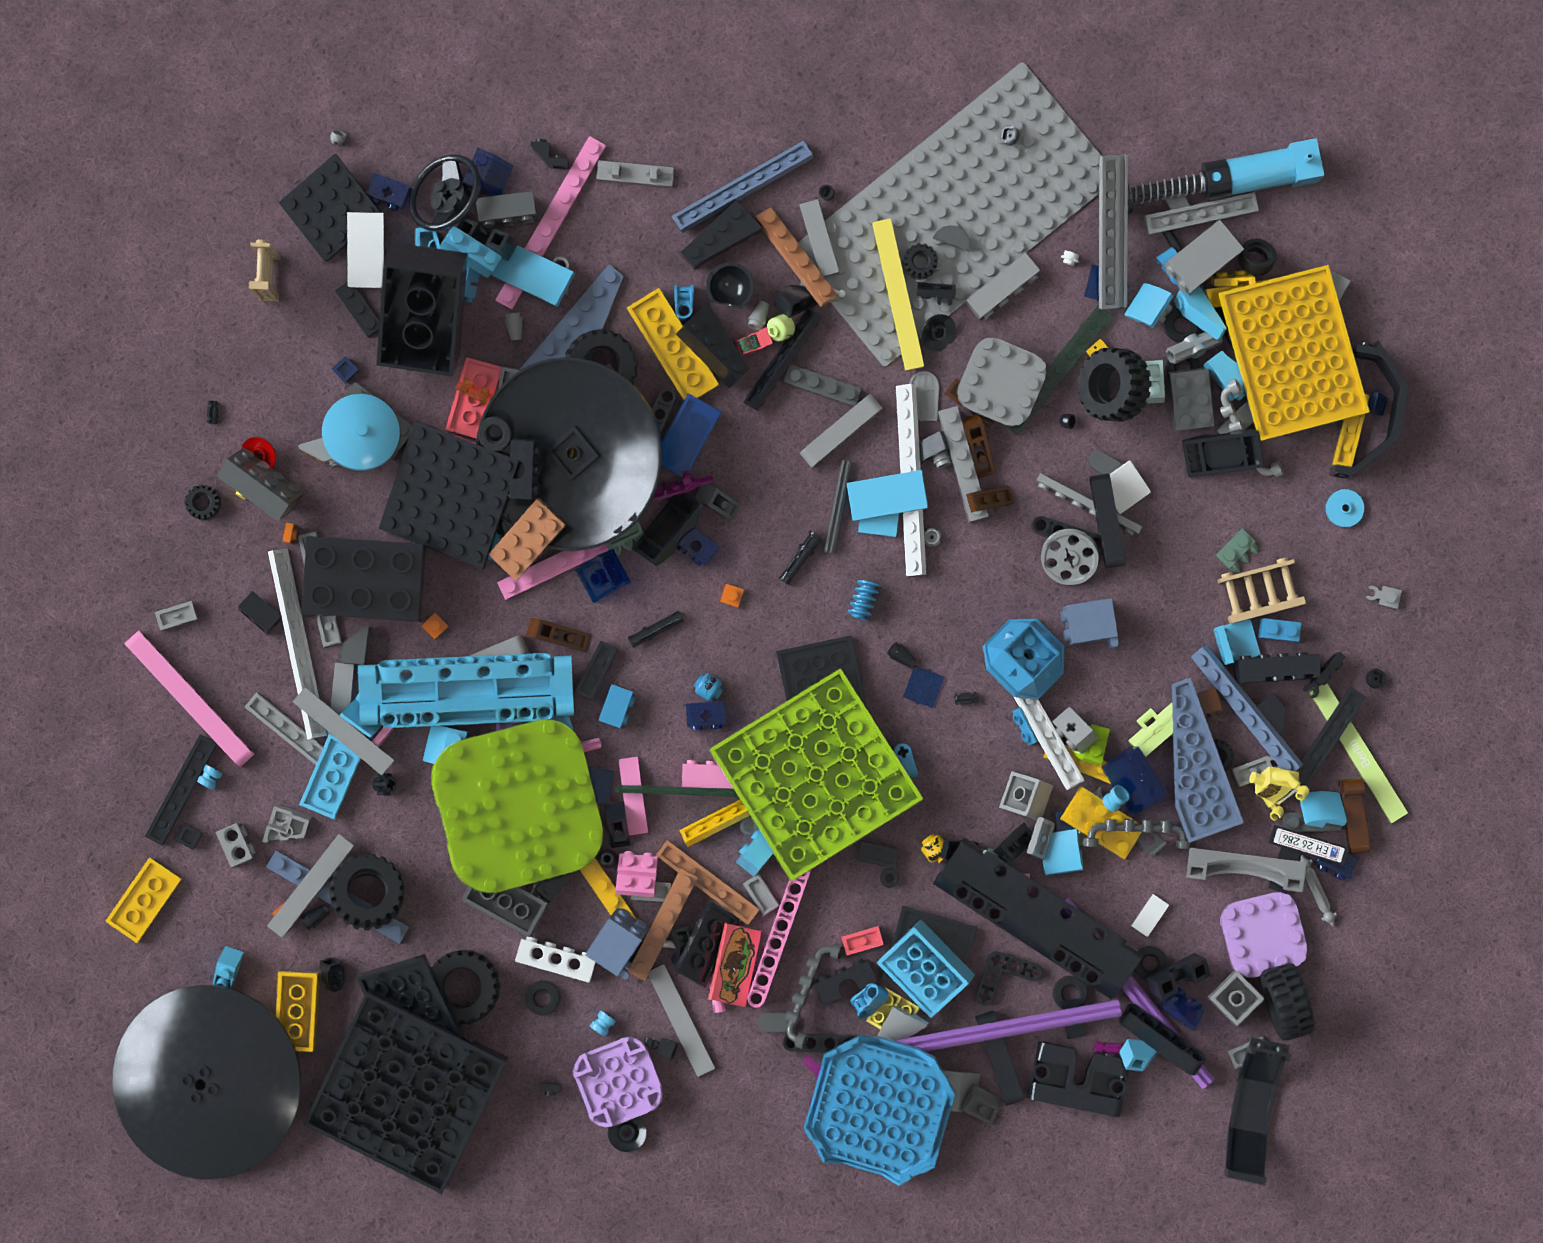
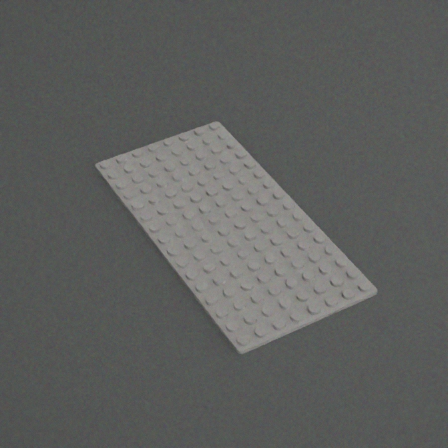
[798,63,1101,366]

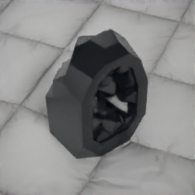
[319,957,345,992]

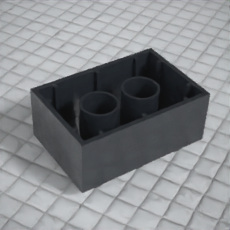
[377,242,468,377]
[301,536,426,622]

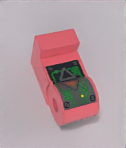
[734,328,773,357]

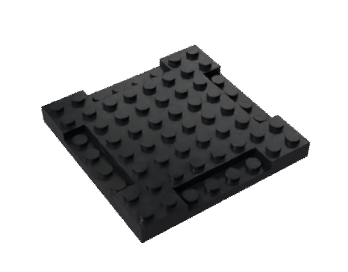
[303,988,509,1194]

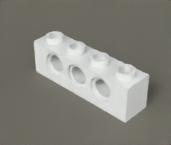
[515,937,596,982]

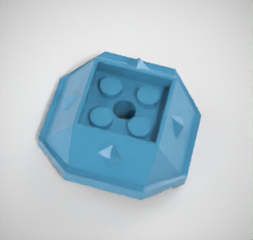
[982,619,1064,701]

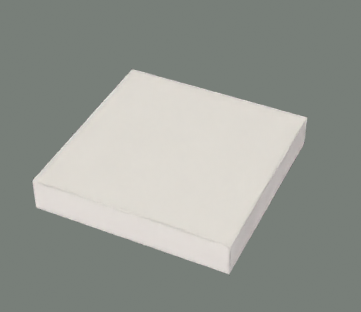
[1109,461,1151,514]

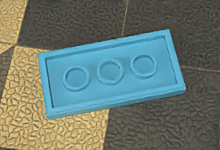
[491,245,575,307]
[847,470,928,521]
[299,734,361,820]

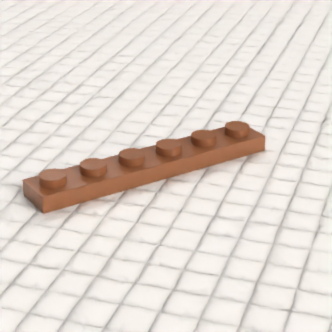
[755,208,837,307]
[656,840,760,925]
[628,868,698,981]

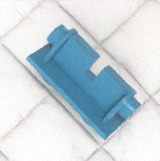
[465,266,480,303]
[1012,707,1038,745]

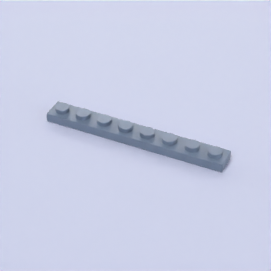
[672,141,814,233]
[1191,645,1303,771]
[266,851,409,944]

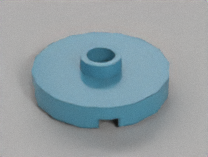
[1326,489,1364,527]

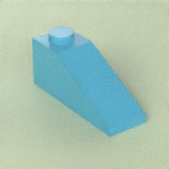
[1174,286,1227,340]

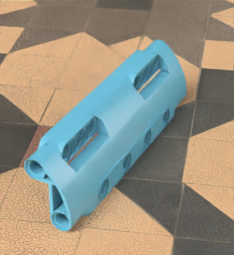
[358,653,574,728]

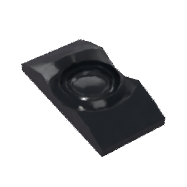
[1182,430,1264,477]
[632,493,703,566]

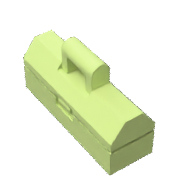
[1128,703,1173,758]

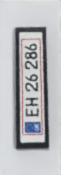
[1269,825,1349,866]

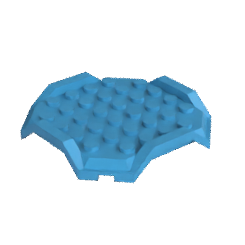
[804,1035,956,1186]

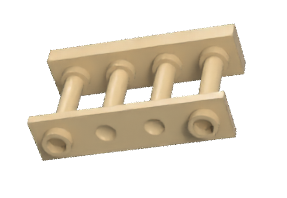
[249,240,281,301]
[1217,557,1306,624]

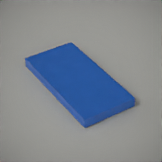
[662,393,722,478]

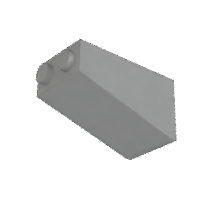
[1164,220,1244,295]

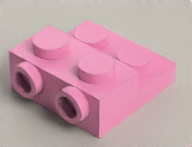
[615,851,658,897]

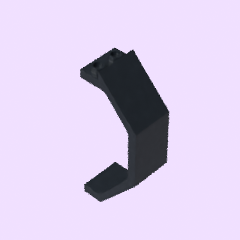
[1329,340,1409,479]
[1224,1037,1291,1186]

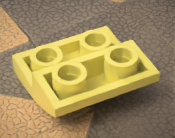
[866,987,921,1029]

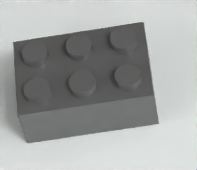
[476,191,538,230]
[1167,367,1214,431]

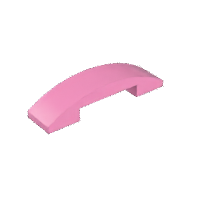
[619,757,648,835]

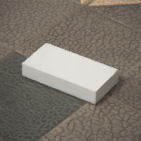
[1131,894,1169,937]

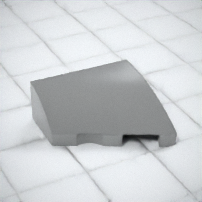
[262,804,312,843]
[877,1005,929,1040]

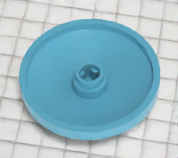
[322,394,400,471]

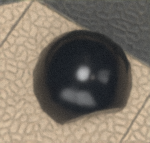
[706,262,754,309]

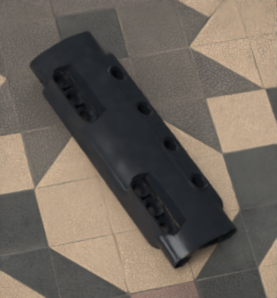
[933,837,1144,1000]

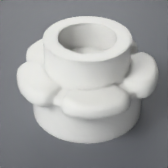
[1061,251,1079,266]

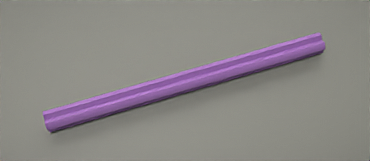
[1061,897,1215,1089]
[894,1000,1121,1052]

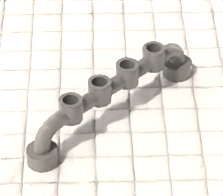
[1220,379,1284,477]

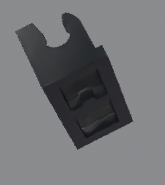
[238,591,281,635]
[993,822,1033,865]

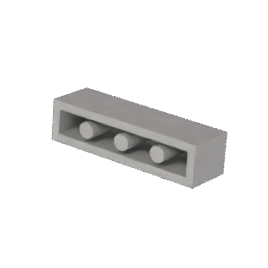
[965,253,1040,320]

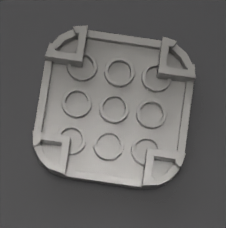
[957,338,1046,427]

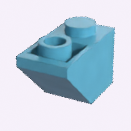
[213,946,244,989]
[1120,1039,1158,1071]

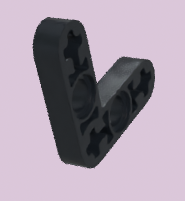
[976,951,1042,1006]

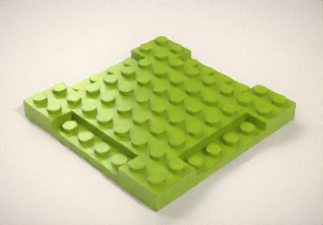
[709,668,923,882]

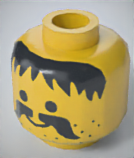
[921,834,945,863]

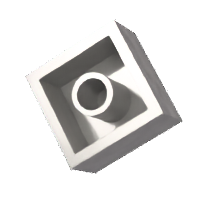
[1207,970,1264,1026]

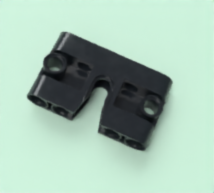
[1027,1041,1129,1117]

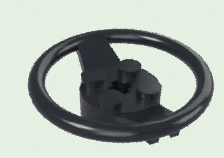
[408,154,481,232]

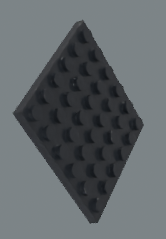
[379,420,521,569]

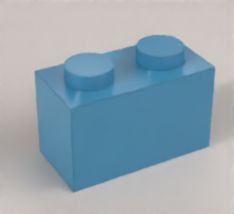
[1258,618,1301,643]
[598,684,636,729]

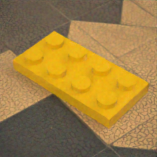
[1060,786,1142,860]
[105,857,182,943]

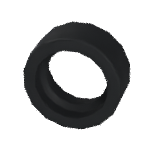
[1238,239,1277,275]

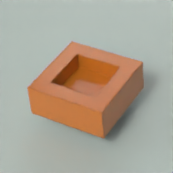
[283,523,298,544]
[720,584,744,608]
[422,613,449,640]

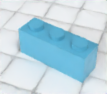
[439,226,502,278]

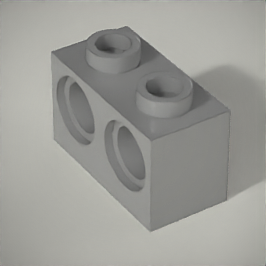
[216,823,256,868]

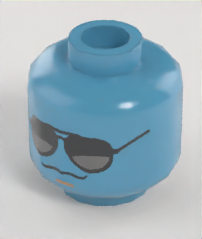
[694,673,723,701]

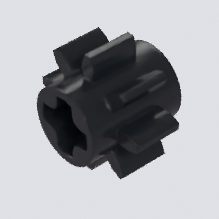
[372,773,396,796]

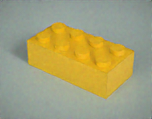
[276,971,320,1052]

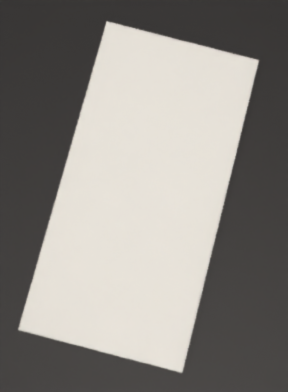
[347,212,384,288]

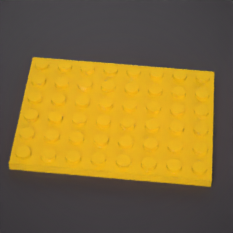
[1218,265,1370,441]

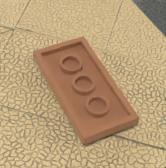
[488,498,567,581]

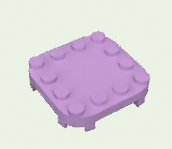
[1220,892,1307,978]
[573,1037,663,1127]

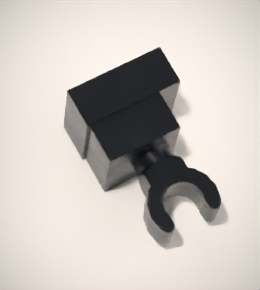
[644,1037,679,1060]

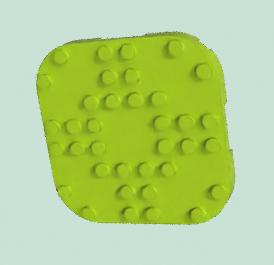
[431,720,603,893]

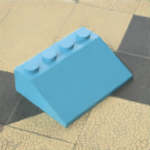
[877,920,975,1018]

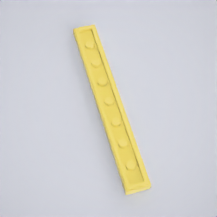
[872,218,924,371]

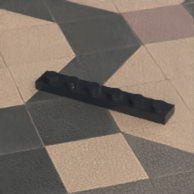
[743,309,822,411]
[1295,687,1367,787]
[145,734,217,846]

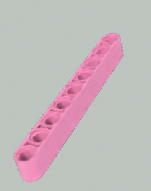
[125,630,255,768]
[748,870,811,1008]

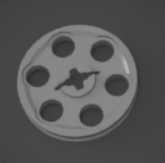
[1041,529,1099,585]

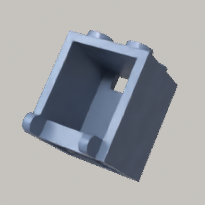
[1060,598,1119,649]
[585,907,650,979]

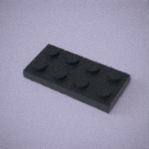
[674,901,739,988]

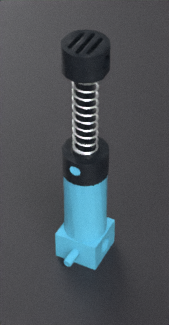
[1128,138,1324,214]

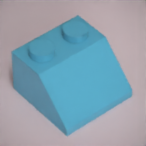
[423,726,469,764]

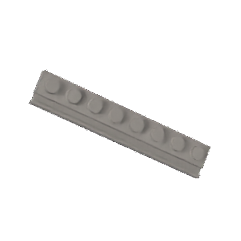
[1099,154,1128,309]

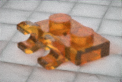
[455,377,492,406]

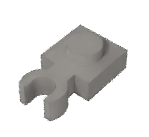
[1366,586,1402,609]

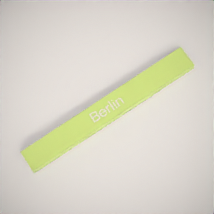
[1309,684,1408,823]

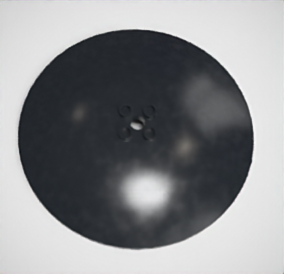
[476,357,662,551]
[112,985,301,1179]

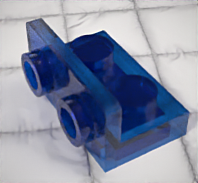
[1313,853,1359,881]

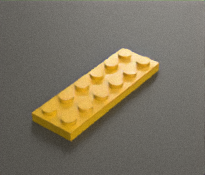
[627,288,719,400]

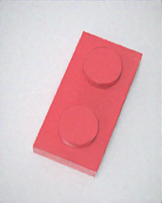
[841,926,884,955]

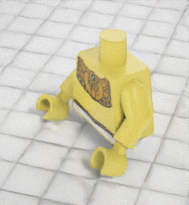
[1249,767,1309,821]

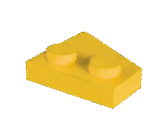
[1211,270,1255,286]

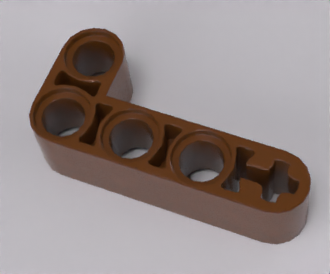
[1338,777,1370,855]

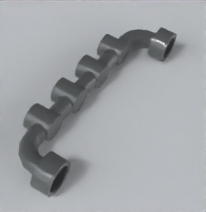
[1083,819,1191,849]
[785,943,844,1049]

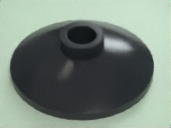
[921,314,956,351]
[608,1117,646,1152]

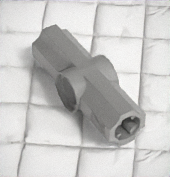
[1166,332,1223,364]

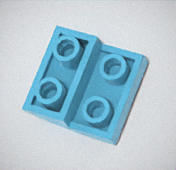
[1124,283,1173,328]
[1300,791,1347,828]
[1042,829,1083,876]

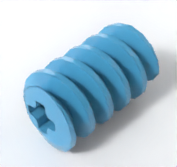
[847,580,881,622]

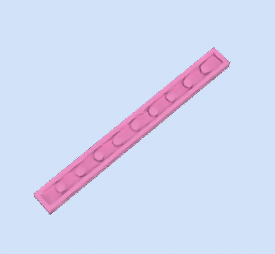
[495,136,606,310]

